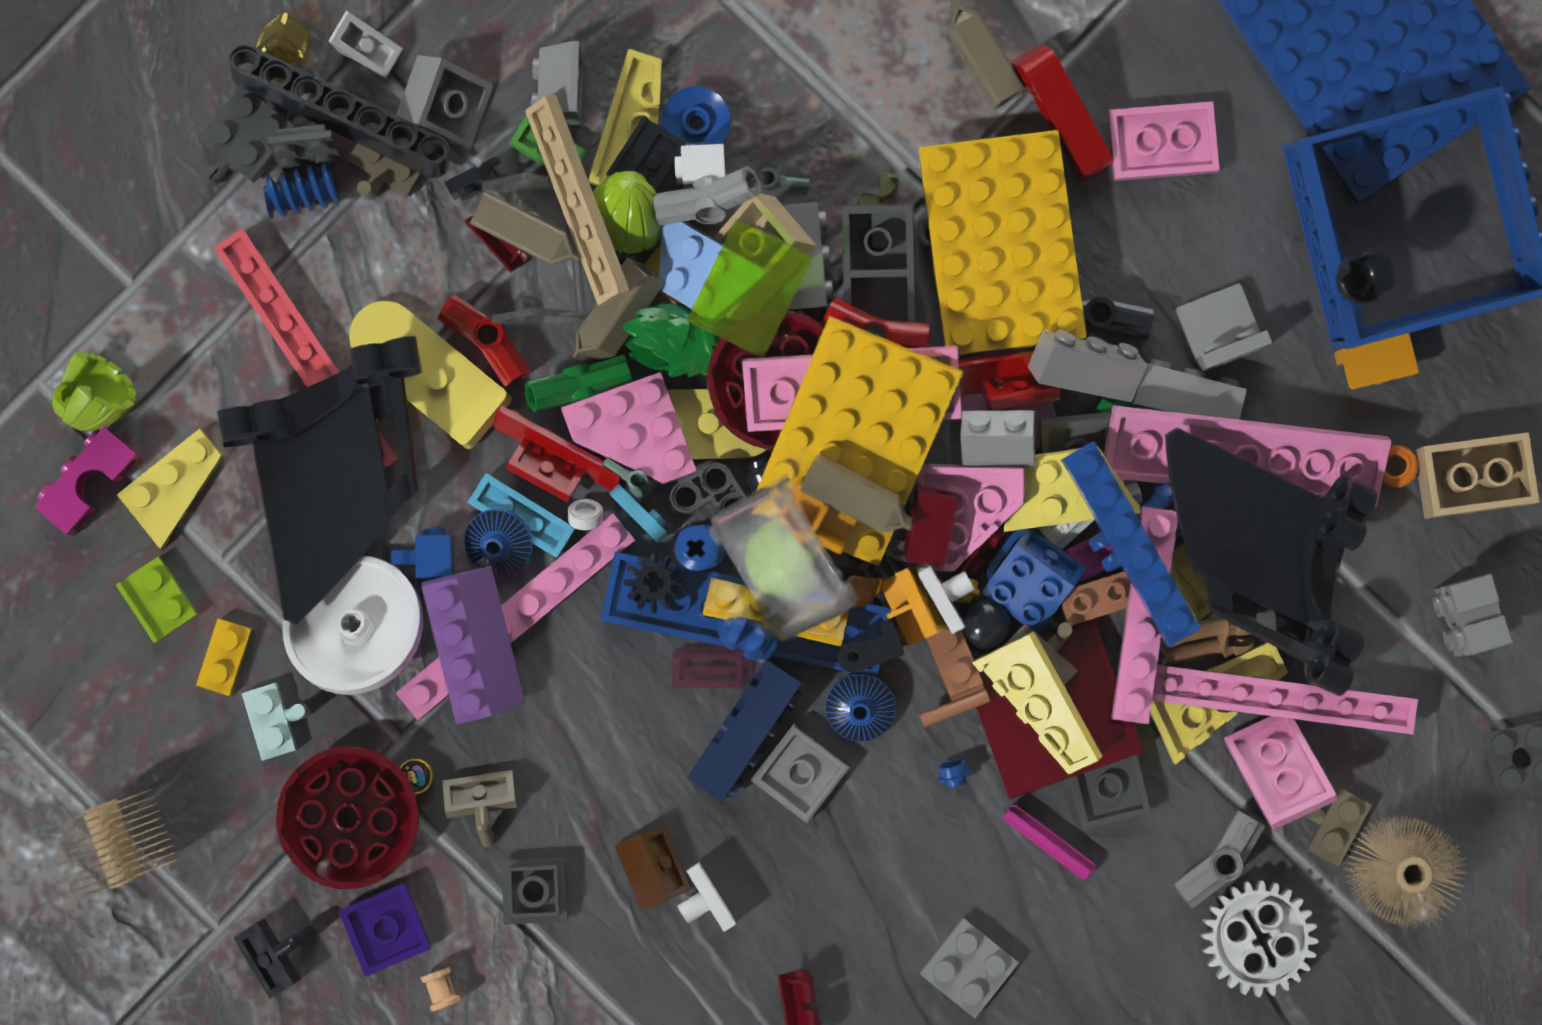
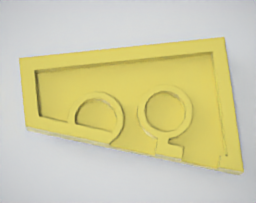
[117,429,223,550]

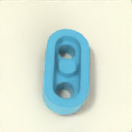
[609,484,668,543]

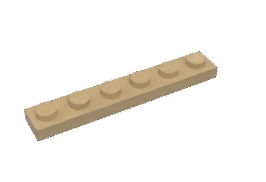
[525,94,630,306]

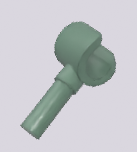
[761,167,809,192]
[603,457,650,497]

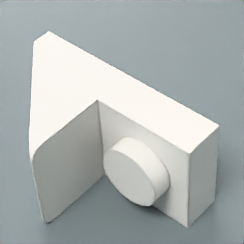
[329,11,403,78]

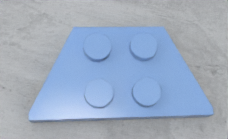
[659,221,772,322]

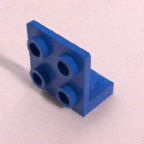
[982,528,1086,633]

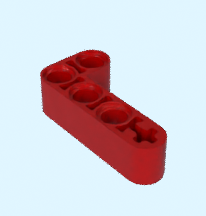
[1010,44,1113,181]

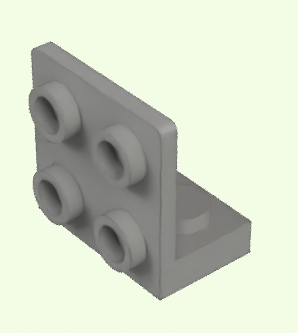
[1176,284,1272,372]

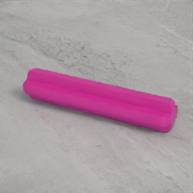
[1003,804,1096,880]

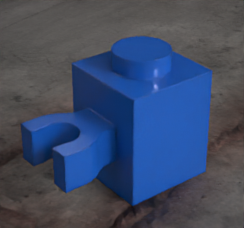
[391,528,455,579]

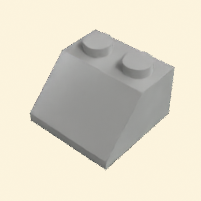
[531,41,584,125]
[396,55,494,150]
[961,411,1037,466]

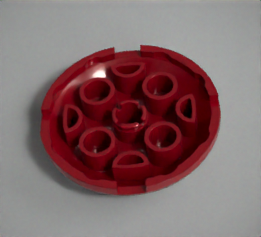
[707,310,824,450]
[276,746,419,889]

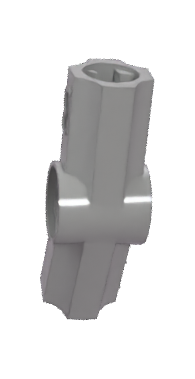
[654,166,761,226]
[1173,810,1265,909]

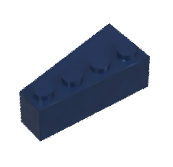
[687,659,803,802]

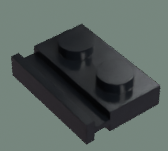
[606,116,687,192]

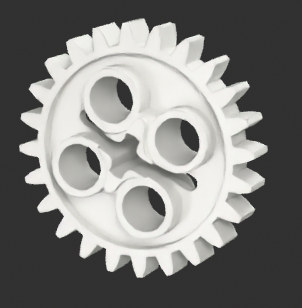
[1201,880,1318,997]

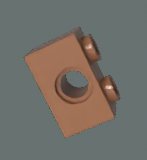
[1058,571,1130,625]

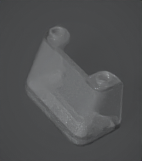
[708,473,858,641]

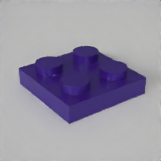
[338,882,433,977]

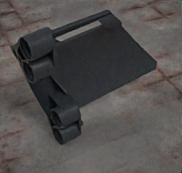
[217,336,422,625]
[1165,427,1377,696]

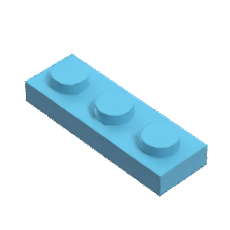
[467,473,576,559]

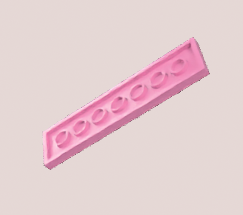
[1104,406,1391,507]

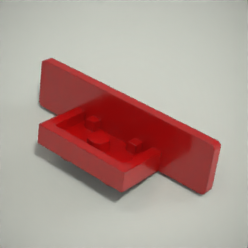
[958,351,1060,411]
[492,406,621,503]

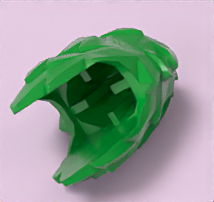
[623,303,729,378]

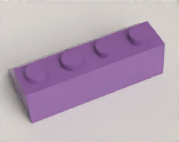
[421,565,525,725]

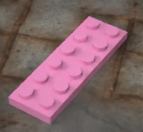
[742,346,962,431]

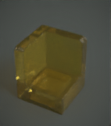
[256,11,310,66]

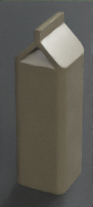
[948,0,1026,111]
[470,192,581,265]
[572,257,665,365]
[800,453,912,533]

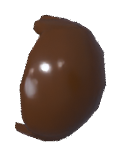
[826,569,884,608]

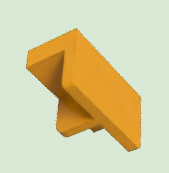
[1334,333,1419,390]
[777,481,857,555]
[881,565,947,645]

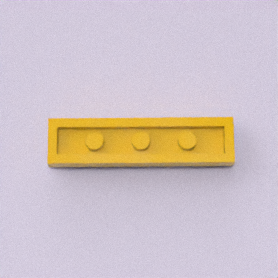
[703,578,849,647]

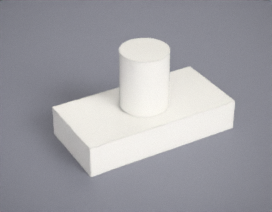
[916,564,975,634]
[677,862,736,932]

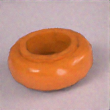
[1383,445,1418,488]

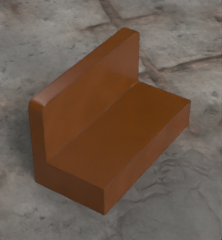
[615,824,692,910]

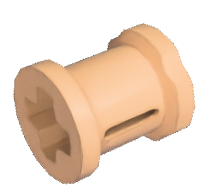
[420,967,461,1011]

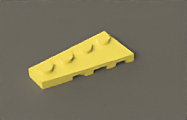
[588,49,662,186]
[972,631,1103,774]
[1150,642,1288,765]

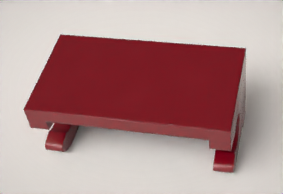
[902,484,958,567]

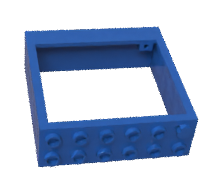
[1281,86,1542,349]

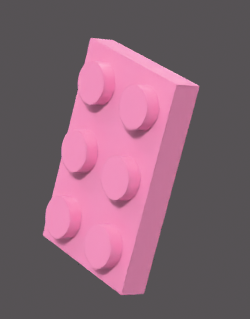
[1107,101,1220,181]
[1224,716,1337,831]

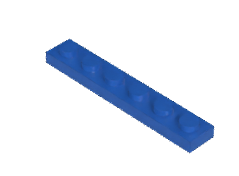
[1061,441,1201,647]

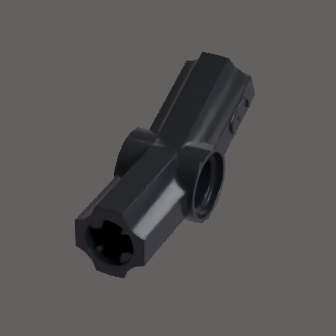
[1082,296,1154,340]

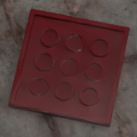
[976,620,1143,800]

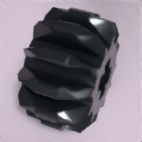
[624,552,685,613]

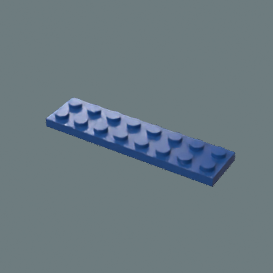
[600,552,891,677]

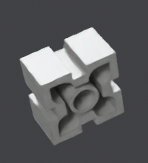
[1432,574,1513,656]

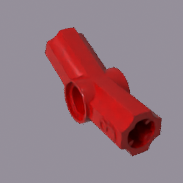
[437,294,531,388]
[821,297,930,349]

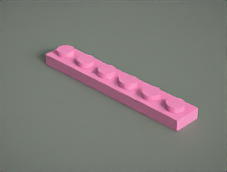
[1111,507,1178,724]

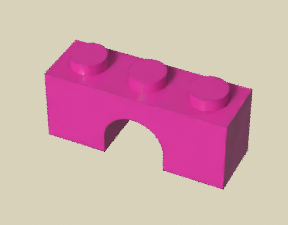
[34,427,143,536]

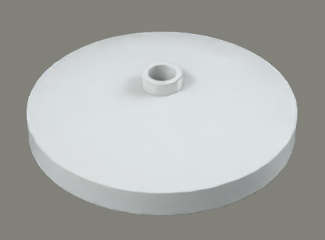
[282,556,424,695]

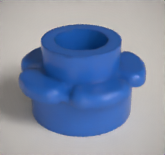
[937,759,972,788]

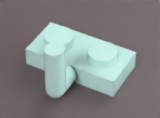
[241,683,310,761]

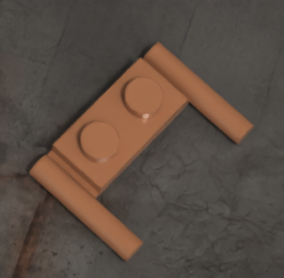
[895,614,990,728]

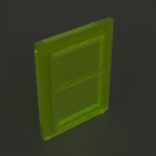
[686,219,814,358]

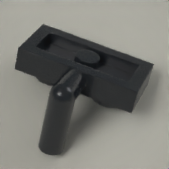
[233,919,317,999]

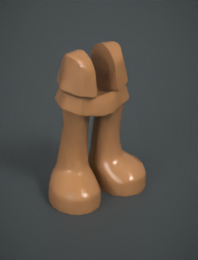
[1157,614,1257,667]

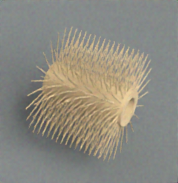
[49,789,178,899]
[1343,815,1467,929]

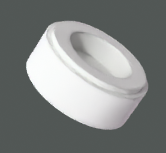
[568,499,603,530]

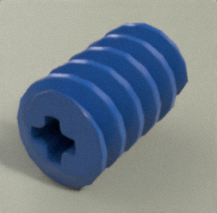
[263,164,340,219]
[675,524,728,571]

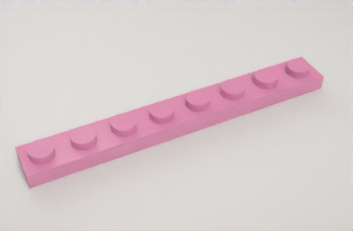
[396,513,636,720]
[1152,665,1418,735]

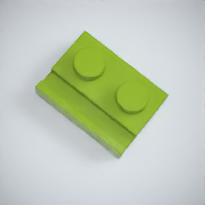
[116,556,199,643]

